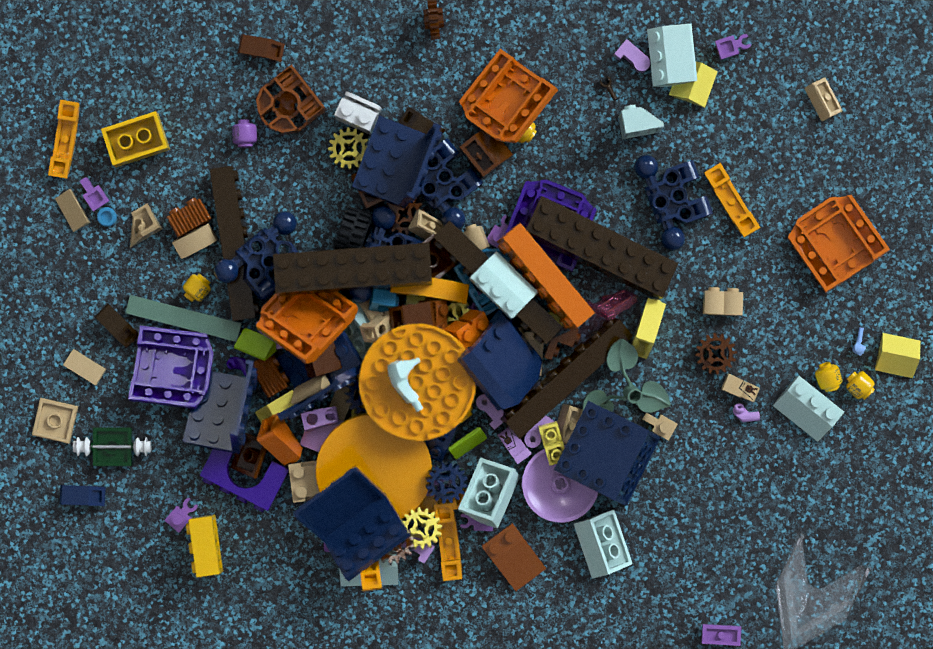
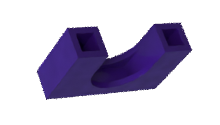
[199,449,289,512]

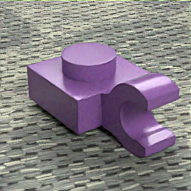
[80,177,109,212]

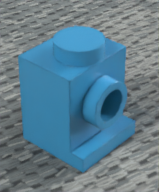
[369,289,399,312]

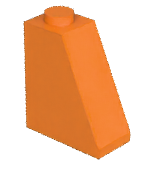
[257,413,303,465]

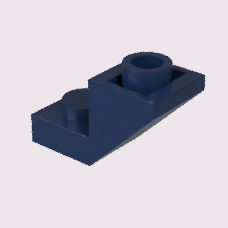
[59,485,106,506]

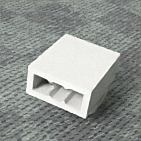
[334,92,382,135]

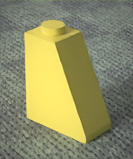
[631,298,666,359]

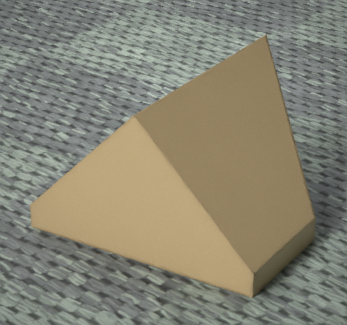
[130,203,163,248]

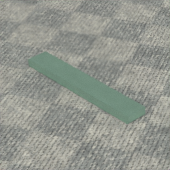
[126,295,242,342]

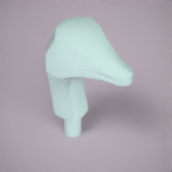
[387,358,423,412]

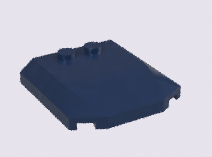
[457,310,542,411]

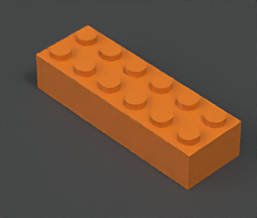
[497,223,595,330]

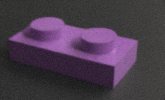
[701,624,741,646]

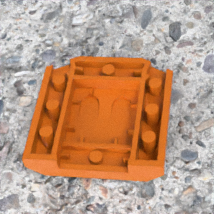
[459,49,558,143]
[787,195,890,293]
[256,292,358,364]

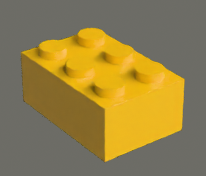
[101,111,170,167]
[186,515,223,577]

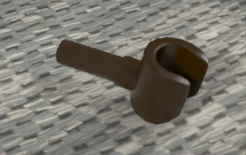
[600,76,618,101]

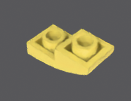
[538,421,565,466]

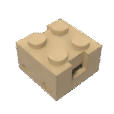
[288,460,320,503]

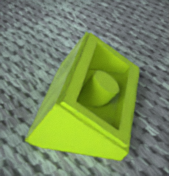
[234,328,276,361]
[448,426,487,459]

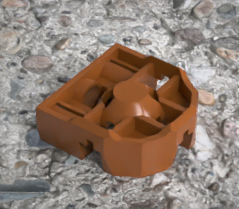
[256,64,327,135]

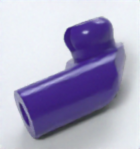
[226,357,247,377]

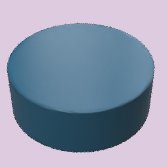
[97,207,117,227]

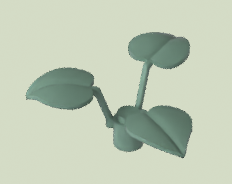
[582,339,671,413]

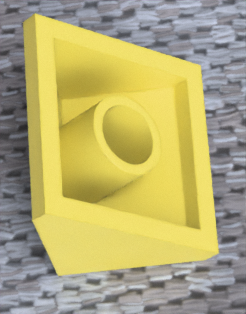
[669,61,718,108]
[875,333,921,378]

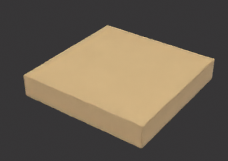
[32,398,79,444]

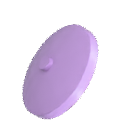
[522,445,598,523]

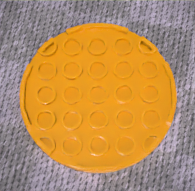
[359,324,476,441]
[316,413,432,520]

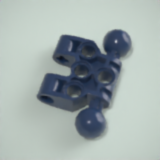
[419,138,484,230]
[634,155,713,251]
[348,206,423,303]
[214,211,298,302]

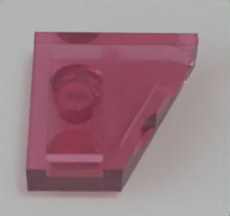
[586,290,638,320]

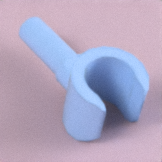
[852,327,866,356]

